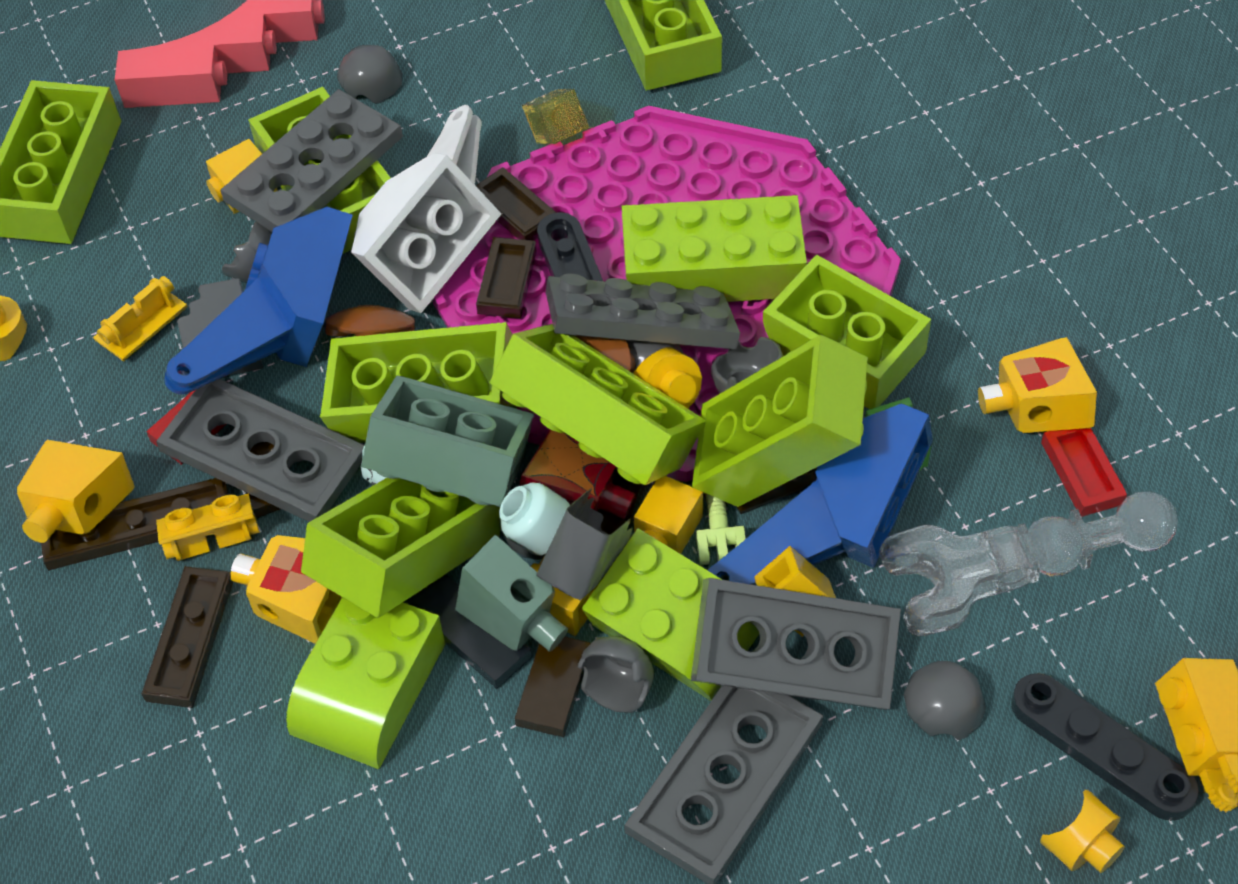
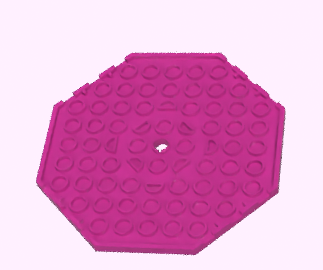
[432,106,901,482]

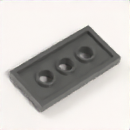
[220,89,403,232]
[545,274,740,349]
[156,379,365,522]
[691,578,901,710]
[624,686,823,884]

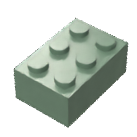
[361,375,534,507]

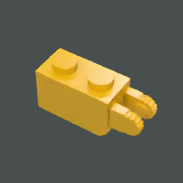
[1155,658,1238,812]

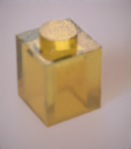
[522,89,589,144]

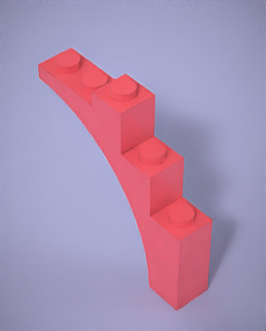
[114,0,325,108]

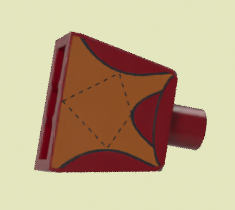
[519,429,636,520]

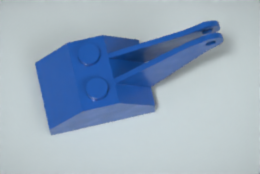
[164,207,353,394]
[708,403,933,585]

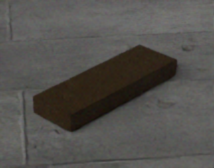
[141,566,233,708]

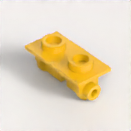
[93,276,188,362]
[156,493,260,561]

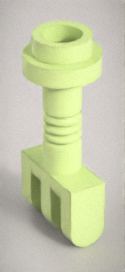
[696,492,746,565]

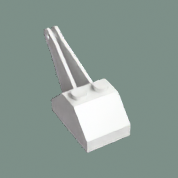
[351,105,501,313]

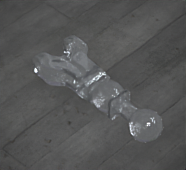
[879,491,1178,636]

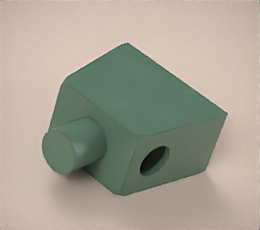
[455,535,568,652]

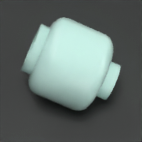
[499,482,570,556]

